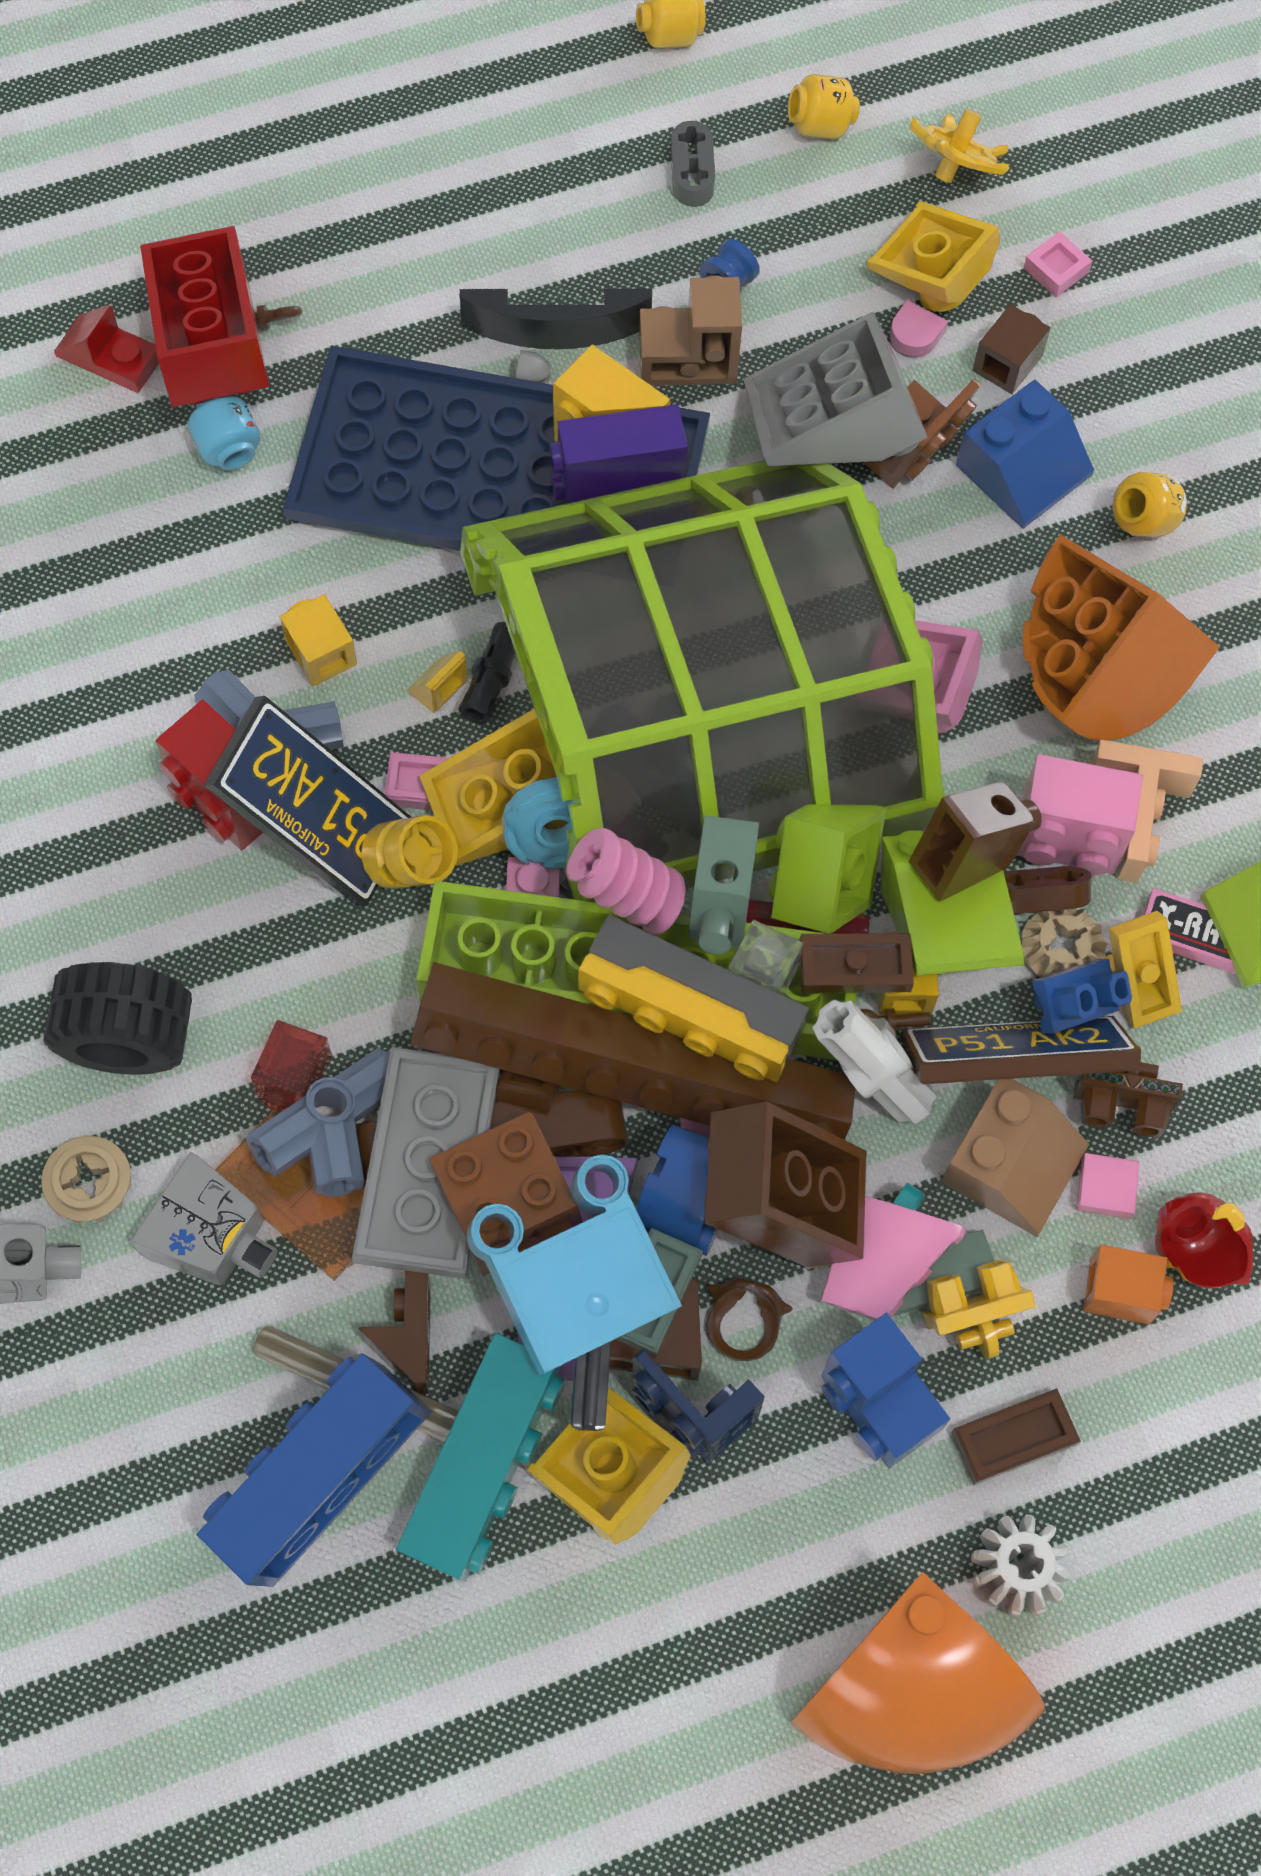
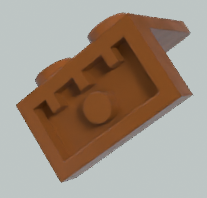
[863,379,981,489]
[430,1112,583,1276]

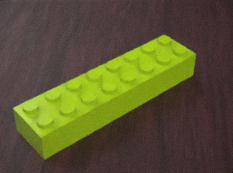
[416,881,857,1060]

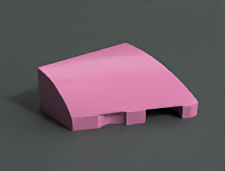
[821,1196,966,1320]

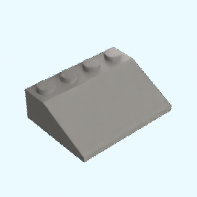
[743,312,928,466]

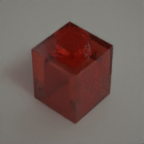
[251,1020,332,1112]

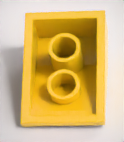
[419,709,611,866]

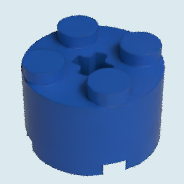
[636,1124,718,1256]

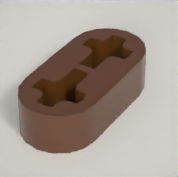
[1004,866,1092,913]

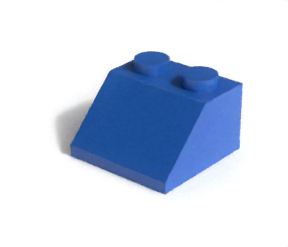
[956,379,1094,529]

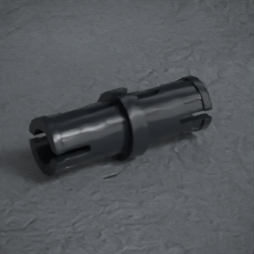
[458,622,516,724]

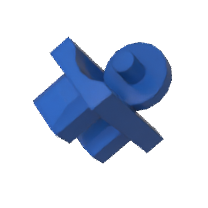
[1032,959,1132,1034]

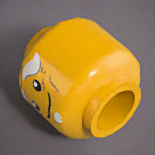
[1112,472,1187,538]

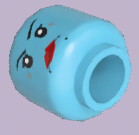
[188,395,261,470]

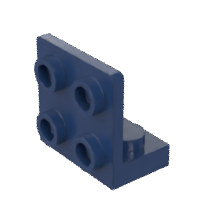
[631,1349,765,1465]

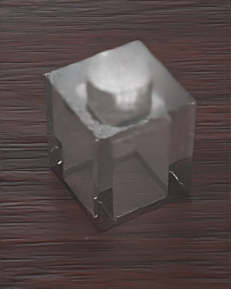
[729,920,804,996]

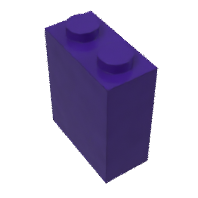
[550,404,688,504]

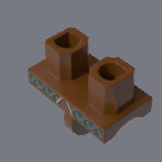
[1073,1046,1183,1138]

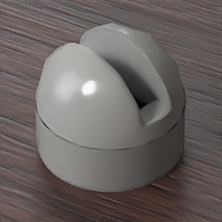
[516,350,551,384]

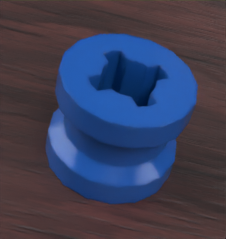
[699,239,760,292]

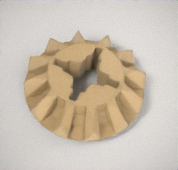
[1021,908,1107,978]
[41,1136,132,1224]

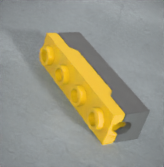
[578,914,809,1083]

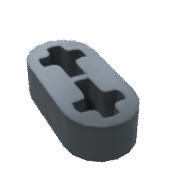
[670,121,715,207]

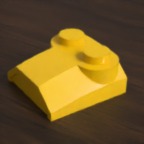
[866,201,1000,312]
[527,1387,691,1545]

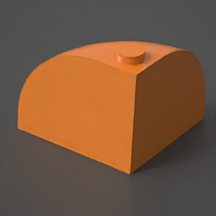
[1022,534,1220,741]
[789,1572,1045,1774]

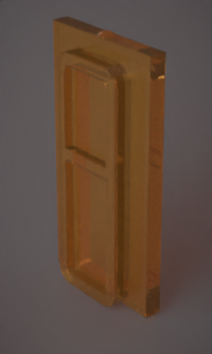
[215,1109,365,1281]

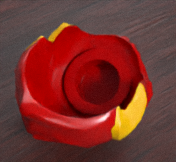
[1155,1192,1253,1289]

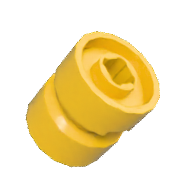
[361,815,458,889]

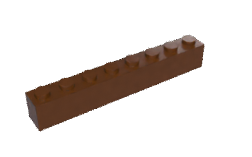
[410,962,856,1140]

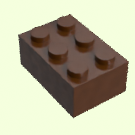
[704,1101,867,1267]

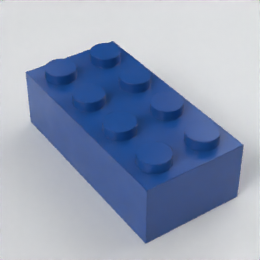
[196,1353,433,1587]

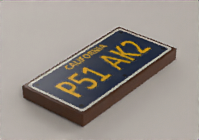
[902,1016,1141,1084]

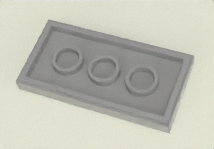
[352,1047,501,1279]

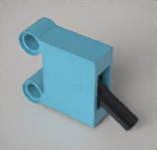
[466,1155,682,1432]

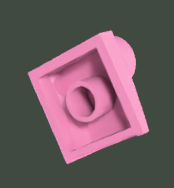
[851,619,982,733]

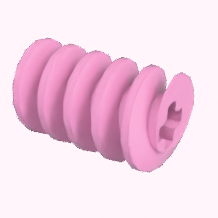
[566,828,686,936]

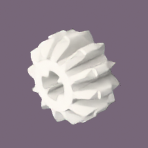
[971,1515,1073,1617]

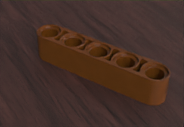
[356,1090,629,1187]

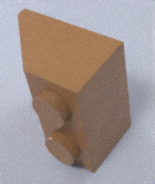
[941,1079,1089,1237]

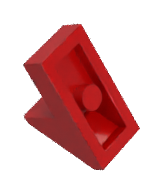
[54,305,159,393]

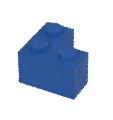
[821,1312,951,1469]

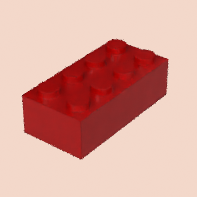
[140,225,270,407]

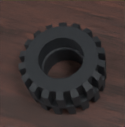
[43,962,192,1075]

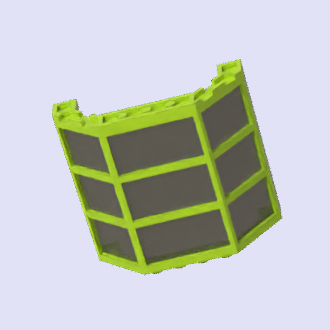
[460,460,945,902]

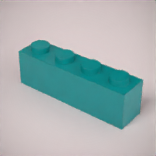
[396,1333,566,1582]

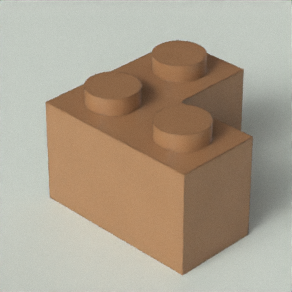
[639,276,742,386]

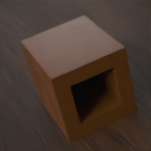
[972,304,1051,394]

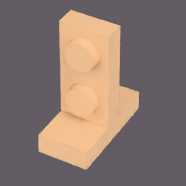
[1090,739,1203,883]

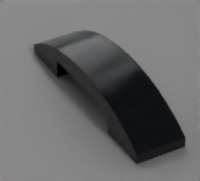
[459,288,652,350]

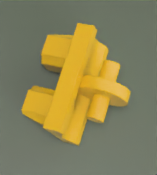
[922,1259,1036,1359]

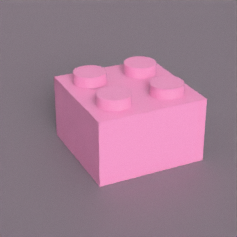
[1016,754,1143,875]

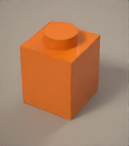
[1083,1244,1174,1325]

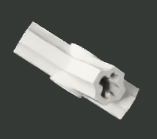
[812,999,937,1124]

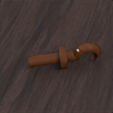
[255,304,302,330]
[860,1008,930,1033]

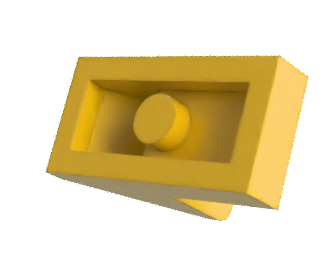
[1104,911,1182,1029]

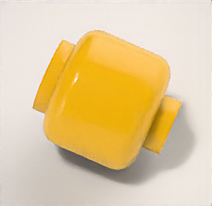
[636,0,706,49]

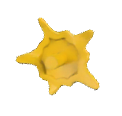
[910,109,1009,183]

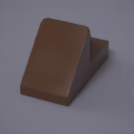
[358,1271,431,1395]

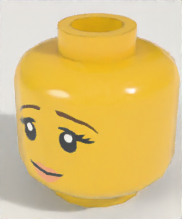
[788,74,860,140]

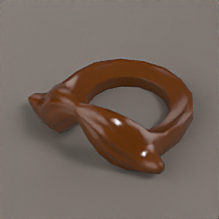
[707,1278,793,1362]

